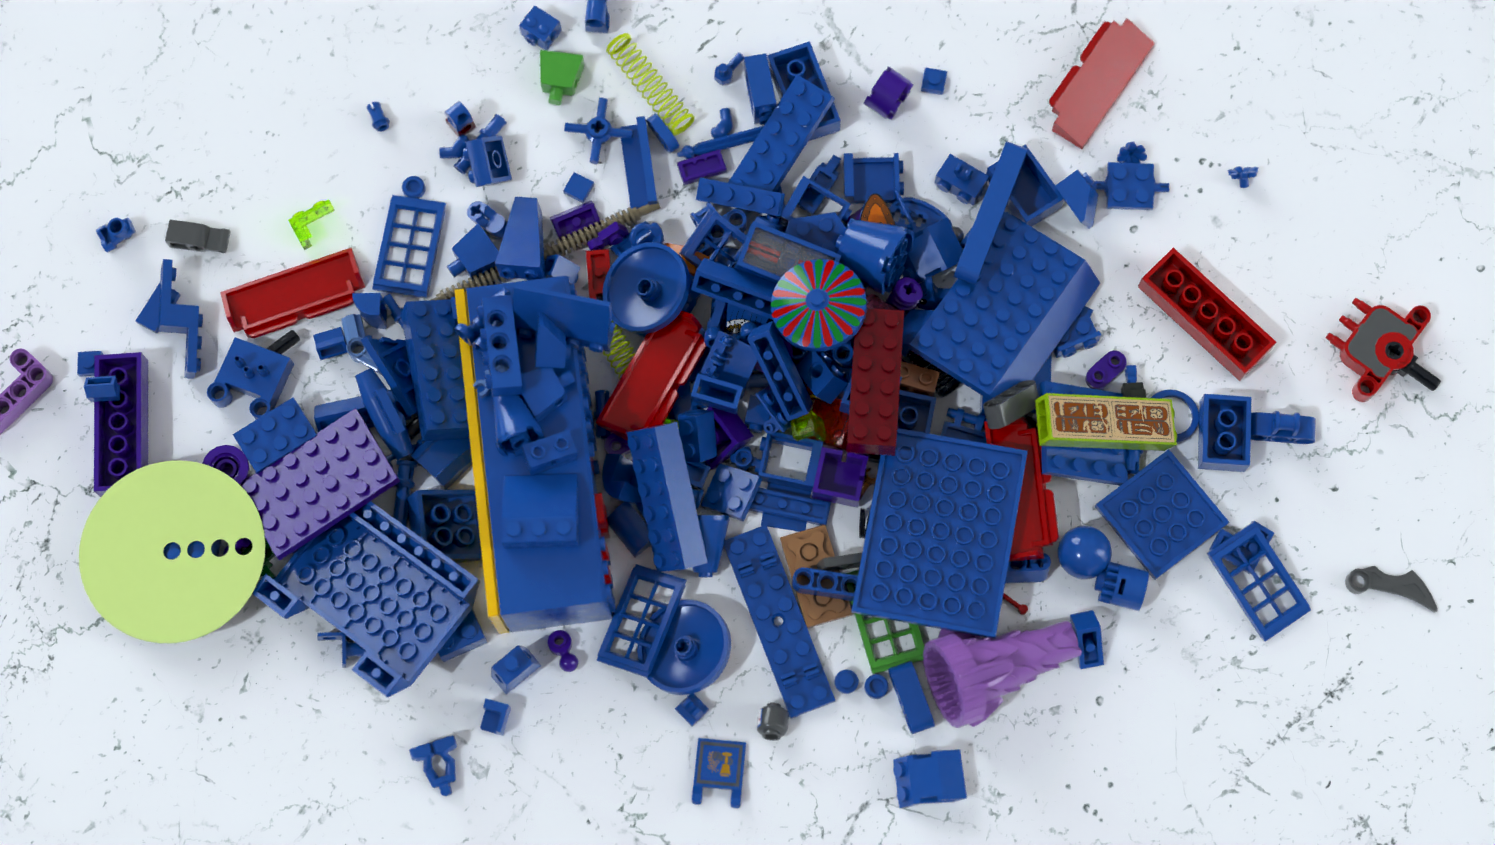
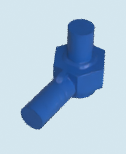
[714,52,744,86]

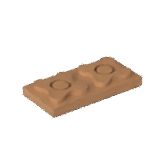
[780,525,853,629]

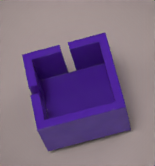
[812,447,868,508]

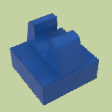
[675,693,709,727]

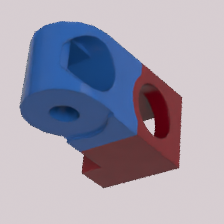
[444,101,476,137]

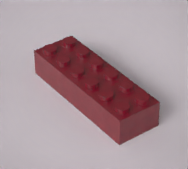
[846,308,904,456]

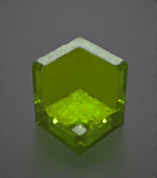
[791,410,826,442]

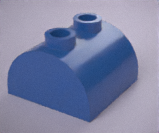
[463,135,512,187]

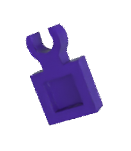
[587,221,629,251]

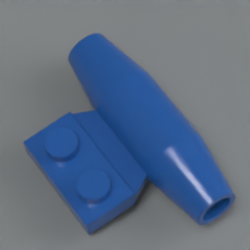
[355,368,414,460]

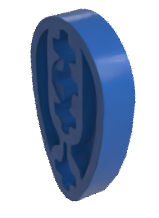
[889,197,952,230]

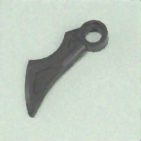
[1345,566,1438,613]

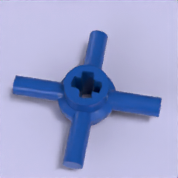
[564,98,633,164]

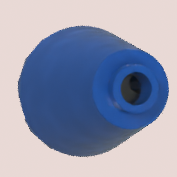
[493,395,545,456]
[693,515,730,577]

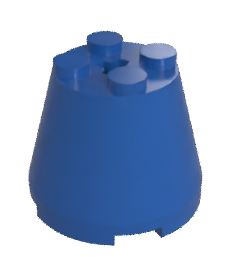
[835,218,914,295]

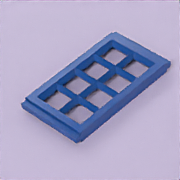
[372,195,446,298]
[679,208,746,268]
[1207,522,1311,642]
[597,564,687,678]

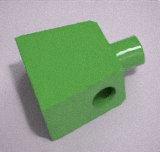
[540,50,585,105]

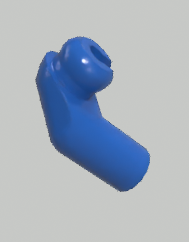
[439,135,469,159]

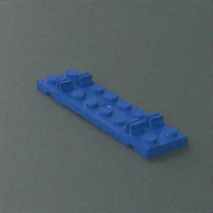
[724,525,836,719]

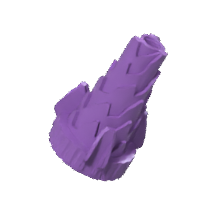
[923,621,1082,728]

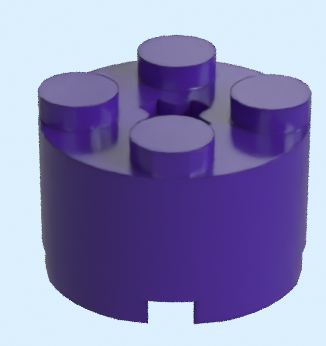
[863,66,914,120]

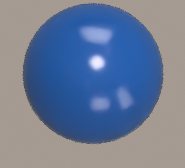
[1058,526,1112,579]

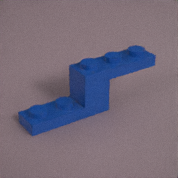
[158,259,203,379]

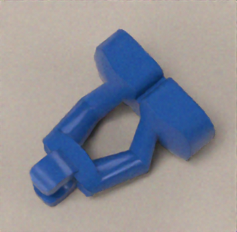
[409,735,457,796]

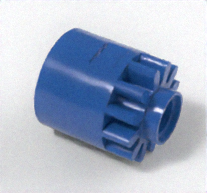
[1094,562,1149,611]

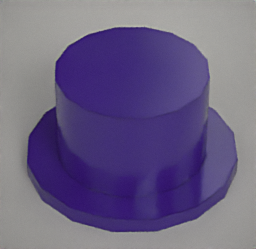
[202,445,249,485]

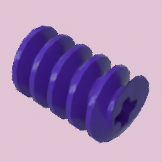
[885,277,923,318]

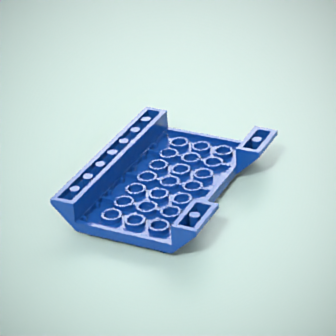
[902,212,1100,401]
[252,501,480,698]

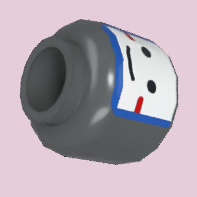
[756,703,789,741]

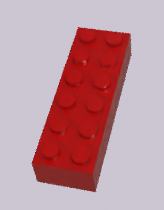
[1138,247,1277,381]

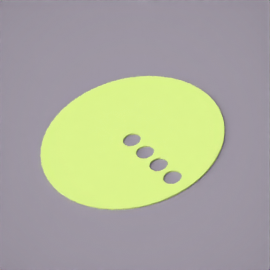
[79,460,266,643]

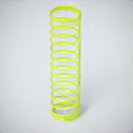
[606,33,695,135]

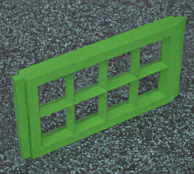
[845,570,925,675]

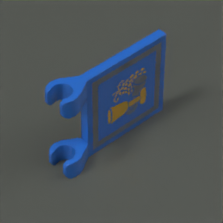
[692,738,746,808]

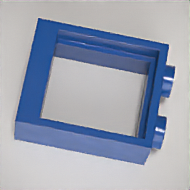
[744,53,777,125]
[781,176,852,223]
[754,432,823,492]

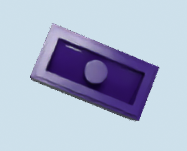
[549,201,600,240]

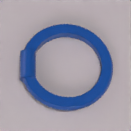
[1151,389,1199,442]

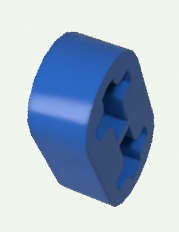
[646,113,680,154]

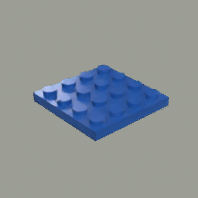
[1040,381,1128,486]
[1095,449,1229,580]

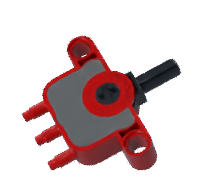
[1325,298,1441,402]

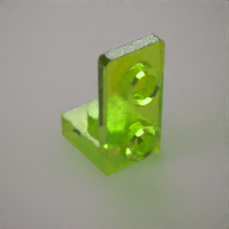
[288,199,334,250]

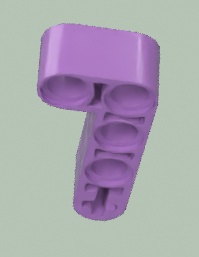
[0,348,53,435]

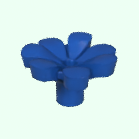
[1117,142,1147,163]
[1228,166,1258,188]

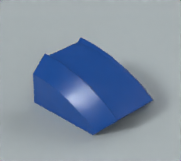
[410,436,472,490]

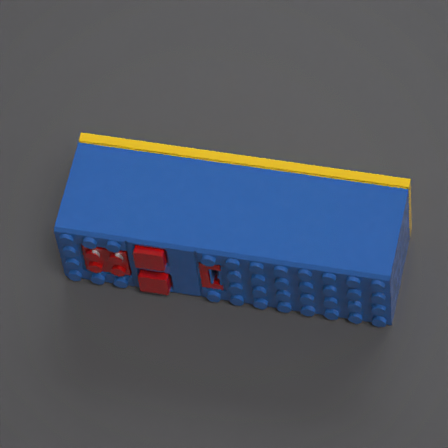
[454,276,616,634]

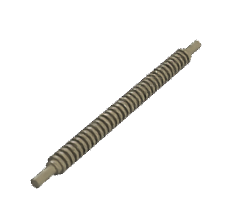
[431,201,661,300]

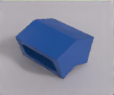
[313,327,347,360]
[84,376,120,402]

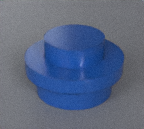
[834,670,859,694]

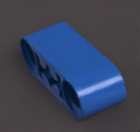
[888,661,935,735]

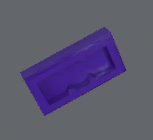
[677,149,727,185]

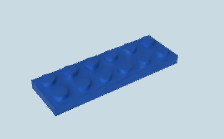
[728,74,836,214]

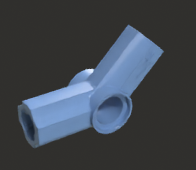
[341,314,383,376]

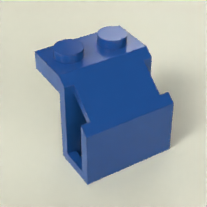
[902,217,963,283]
[691,359,749,415]
[893,750,967,808]

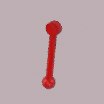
[1003,593,1028,615]

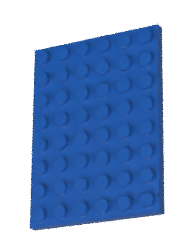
[851,428,1028,639]

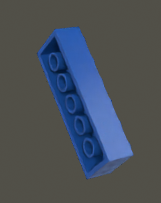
[401,299,469,441]
[626,422,708,572]

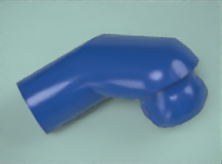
[711,108,733,139]

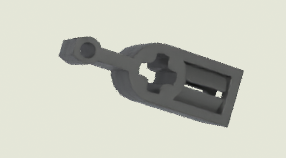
[165,219,231,253]

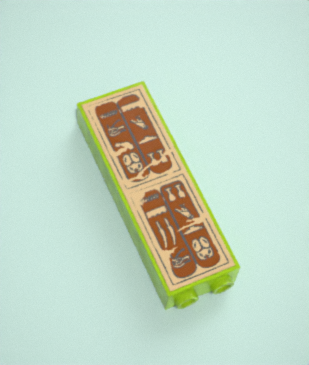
[1035,393,1177,451]

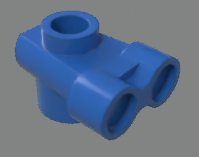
[96,217,136,253]

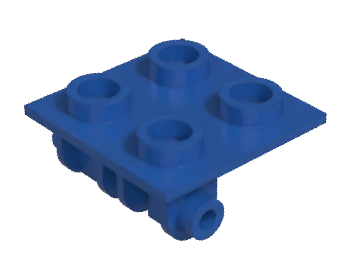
[701,331,758,391]
[755,385,799,434]

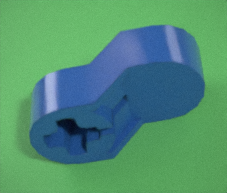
[467,201,508,239]

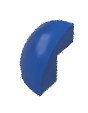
[602,454,642,503]

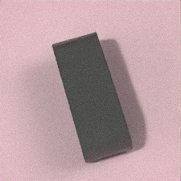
[983,380,1039,429]

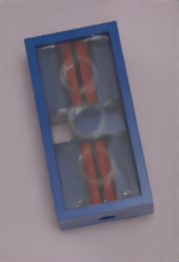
[734,221,841,284]

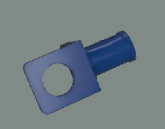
[317,632,366,668]

